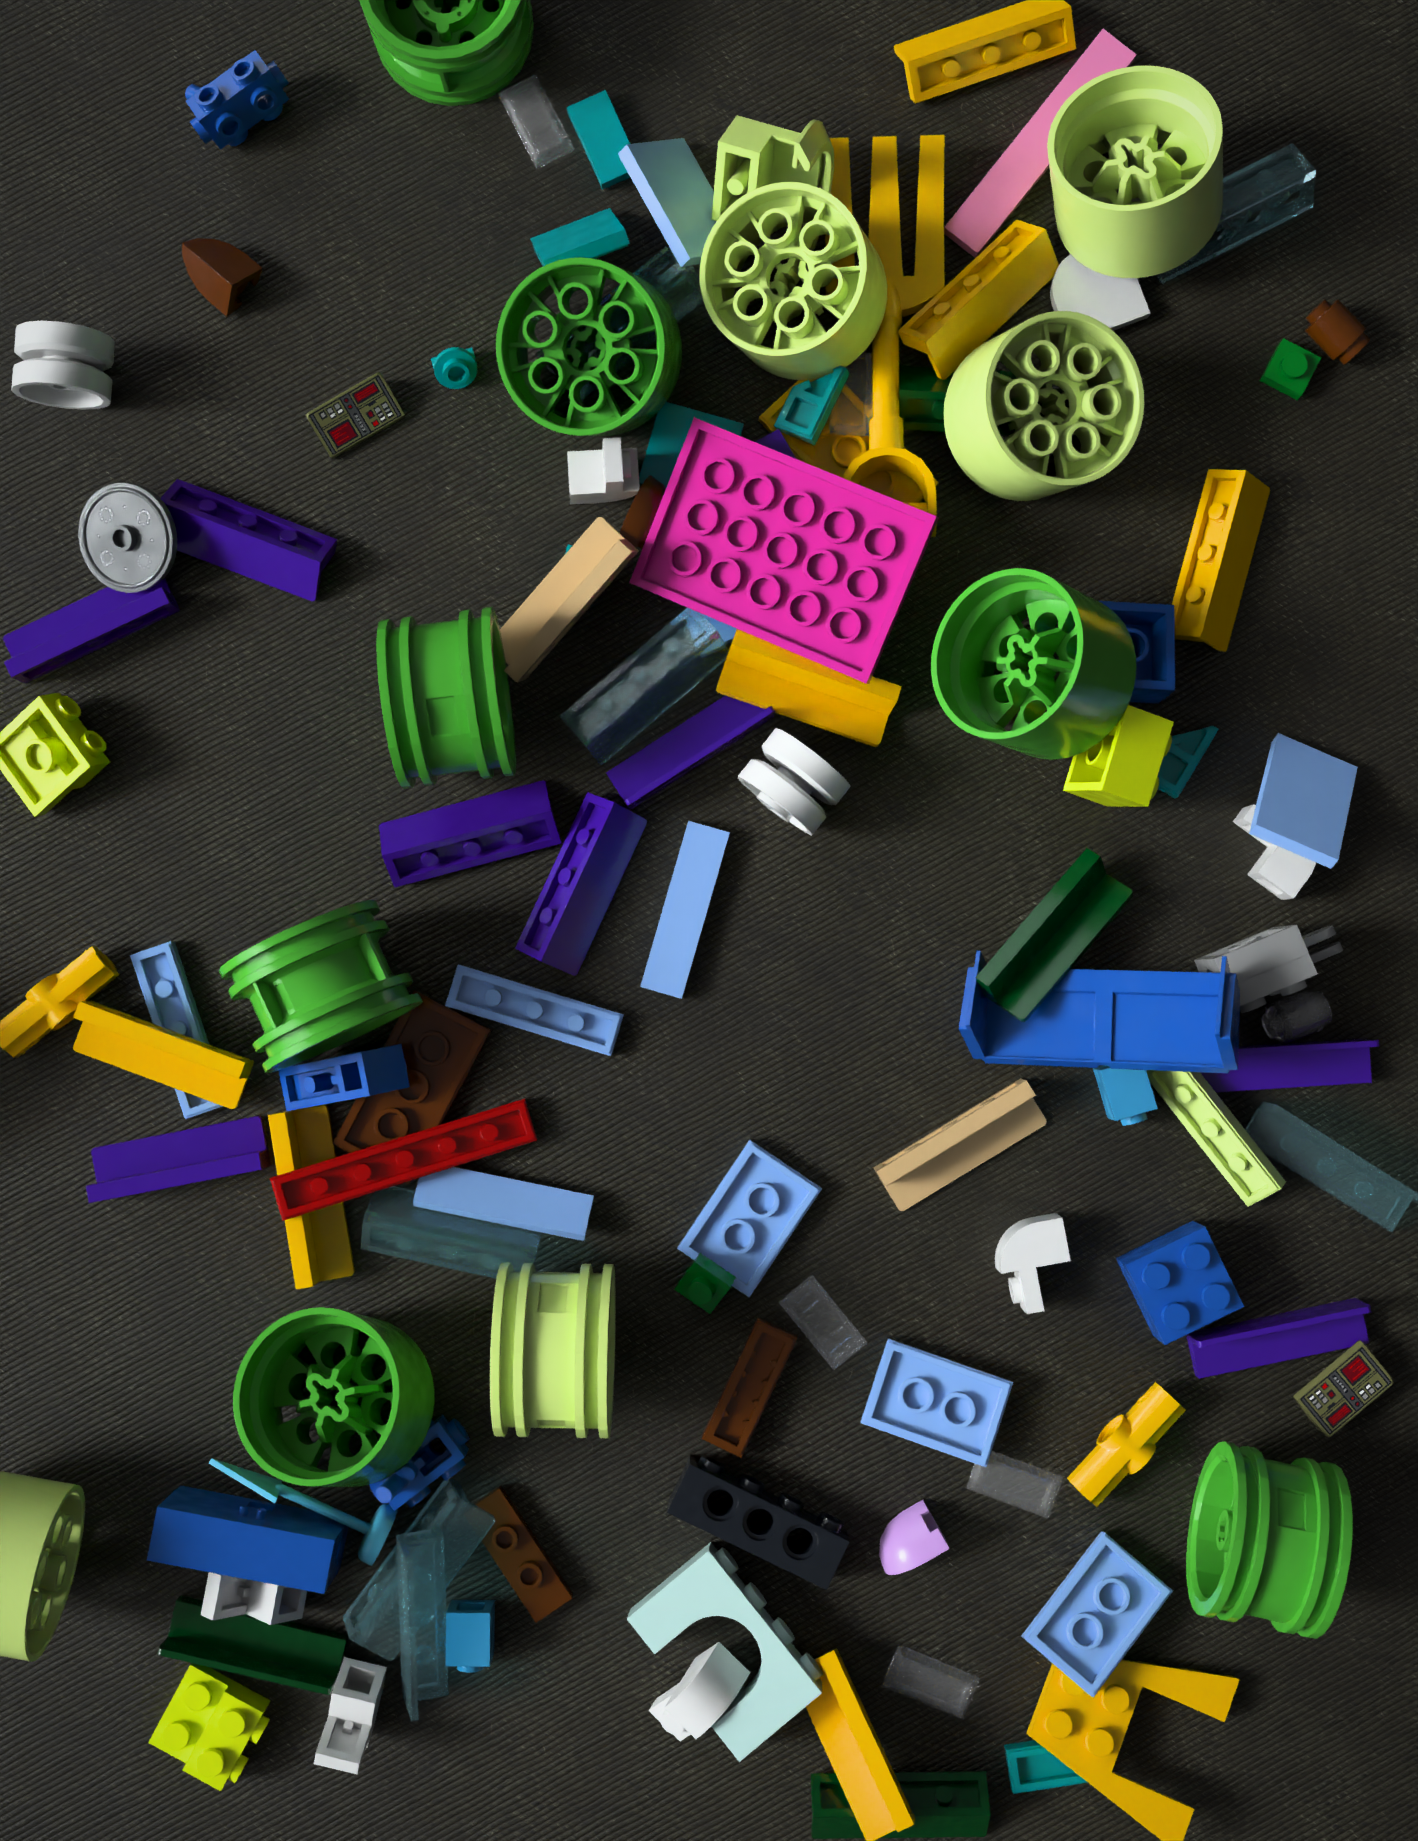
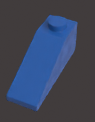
[279,1044,410,1111]

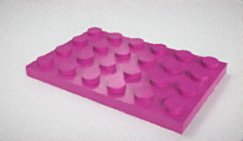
[629,417,939,684]

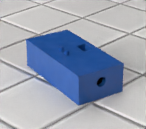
[147,1485,348,1594]

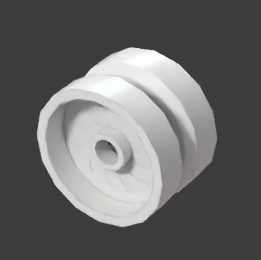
[11,321,115,410]
[738,728,850,836]

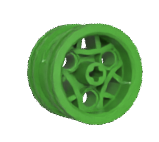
[376,606,516,789]
[1186,1441,1353,1639]

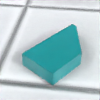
[774,366,850,445]
[1157,726,1219,799]

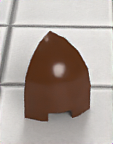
[182,238,262,317]
[619,475,666,549]

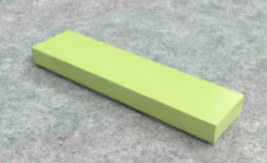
[1146,1070,1286,1207]

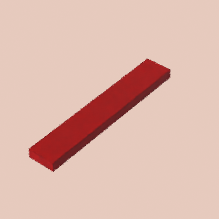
[270,1099,537,1221]

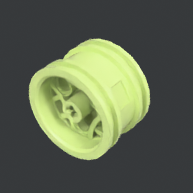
[490,1262,616,1438]

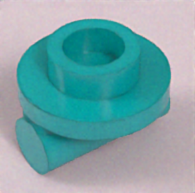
[431,347,477,389]

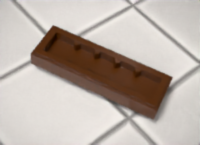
[702,1317,797,1458]
[463,1485,573,1623]

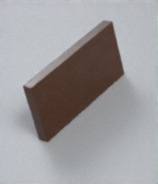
[333,990,492,1184]

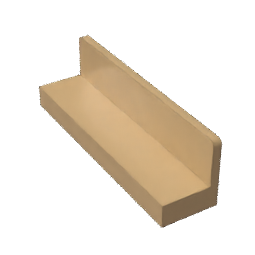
[500,517,639,682]
[874,1078,1047,1211]

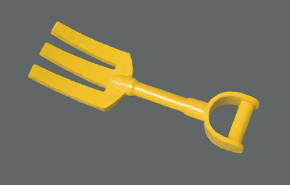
[825,134,945,537]

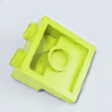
[0,693,110,817]
[148,1663,270,1791]

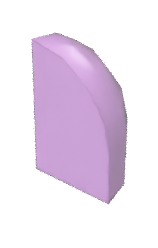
[879,1499,949,1575]

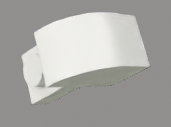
[567,437,640,505]
[1233,804,1316,900]
[995,1213,1071,1314]
[201,1572,307,1625]
[649,1642,751,1741]
[314,1657,387,1774]

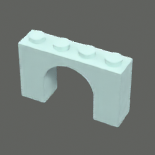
[627,1542,823,1762]

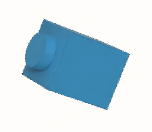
[1093,1066,1158,1126]
[446,1600,495,1673]

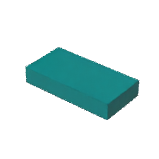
[567,90,630,190]
[1004,1740,1088,1794]

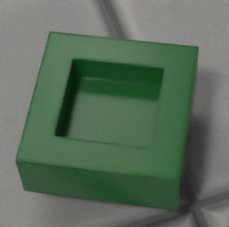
[1259,338,1321,400]
[674,1253,736,1314]

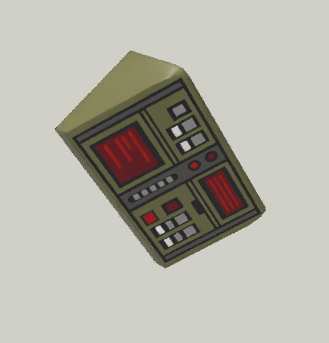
[305,372,406,459]
[1293,1340,1394,1437]

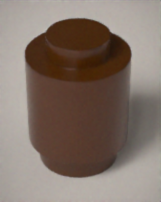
[1305,299,1370,365]

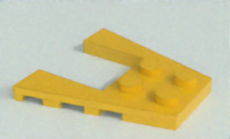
[1027,1659,1239,1841]

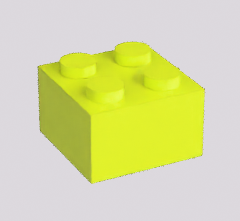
[1063,705,1174,807]

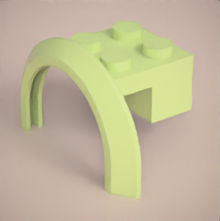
[711,115,834,291]

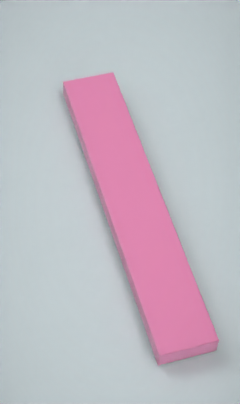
[944,29,1137,258]

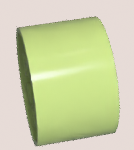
[1047,66,1223,278]
[700,182,887,380]
[943,311,1144,501]
[0,1471,85,1662]

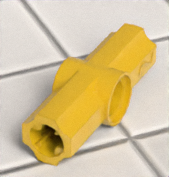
[0,946,119,1058]
[1067,1382,1186,1507]

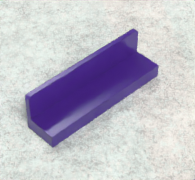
[160,479,337,601]
[3,578,180,684]
[606,696,775,810]
[379,781,561,888]
[515,792,647,976]
[1200,1039,1379,1092]
[86,1116,271,1203]
[1186,1298,1372,1379]

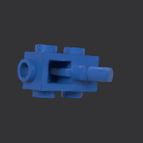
[185,50,289,150]
[369,1415,469,1511]

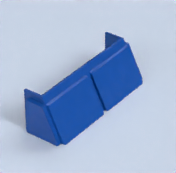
[959,951,1240,1074]

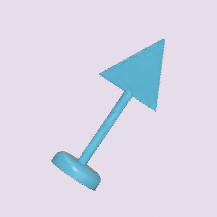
[209,1458,398,1566]

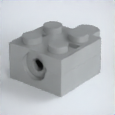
[1194,925,1343,1013]

